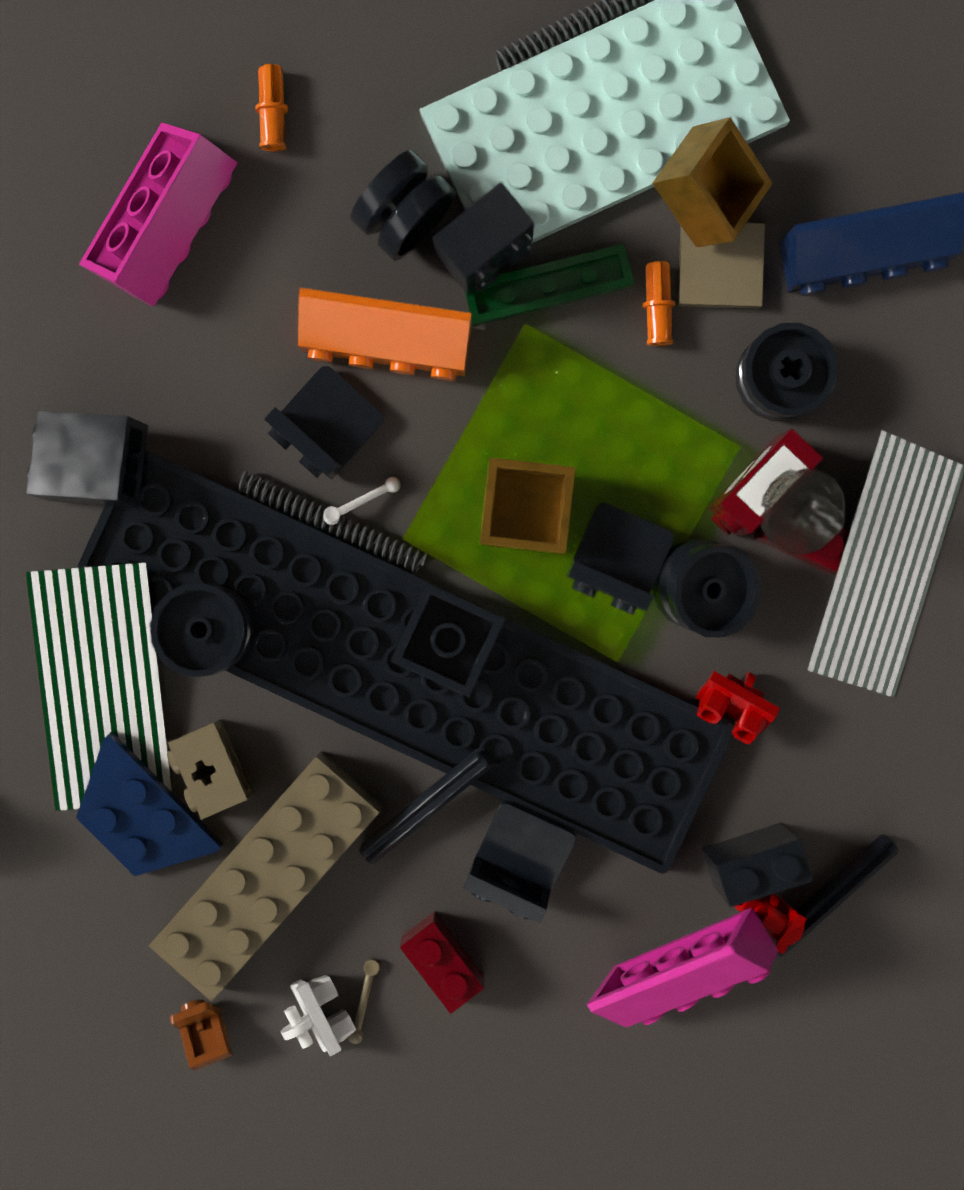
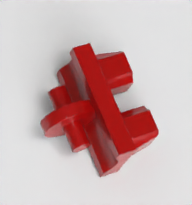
[695,671,780,744]
[734,893,807,954]

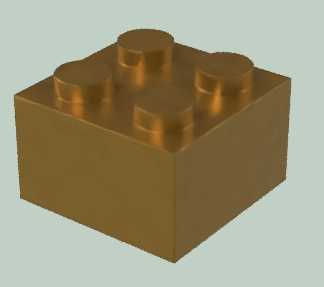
[652,117,773,248]
[480,457,575,554]

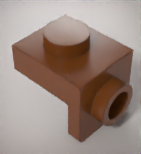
[169,999,233,1071]

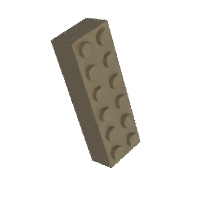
[149,751,383,1002]

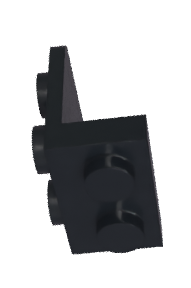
[264,366,384,480]
[565,503,674,615]
[463,801,576,924]

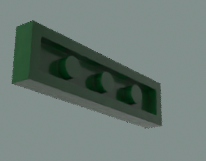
[463,244,634,327]

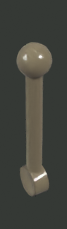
[348,958,380,1044]

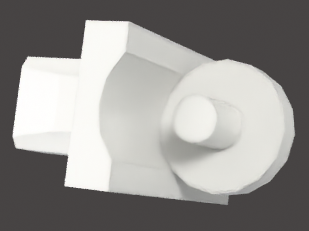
[281,975,356,1056]

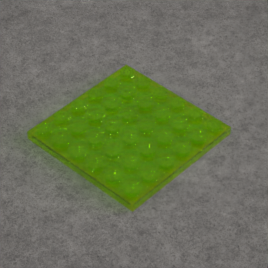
[402,323,741,662]

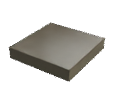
[678,223,765,309]

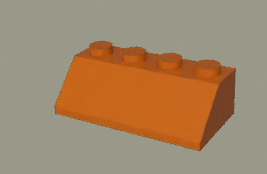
[298,288,472,381]

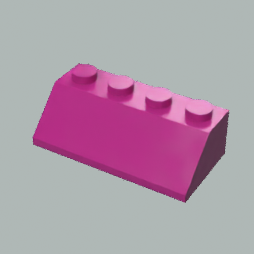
[79,122,238,307]
[587,908,779,1028]

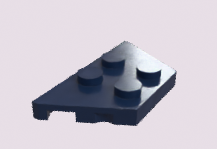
[76,731,223,876]

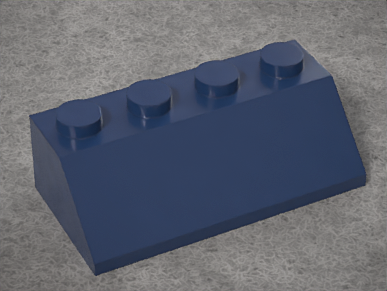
[779,192,964,296]

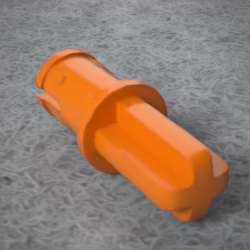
[255,64,288,152]
[642,261,676,346]

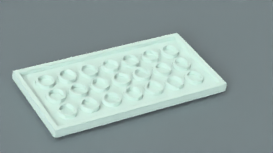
[420,0,790,243]

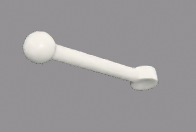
[323,477,401,525]

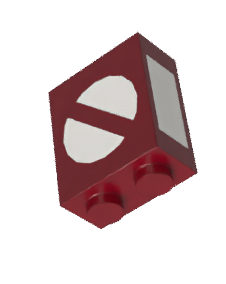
[708,429,823,536]

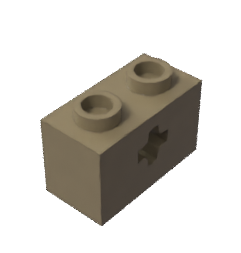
[167,719,253,820]

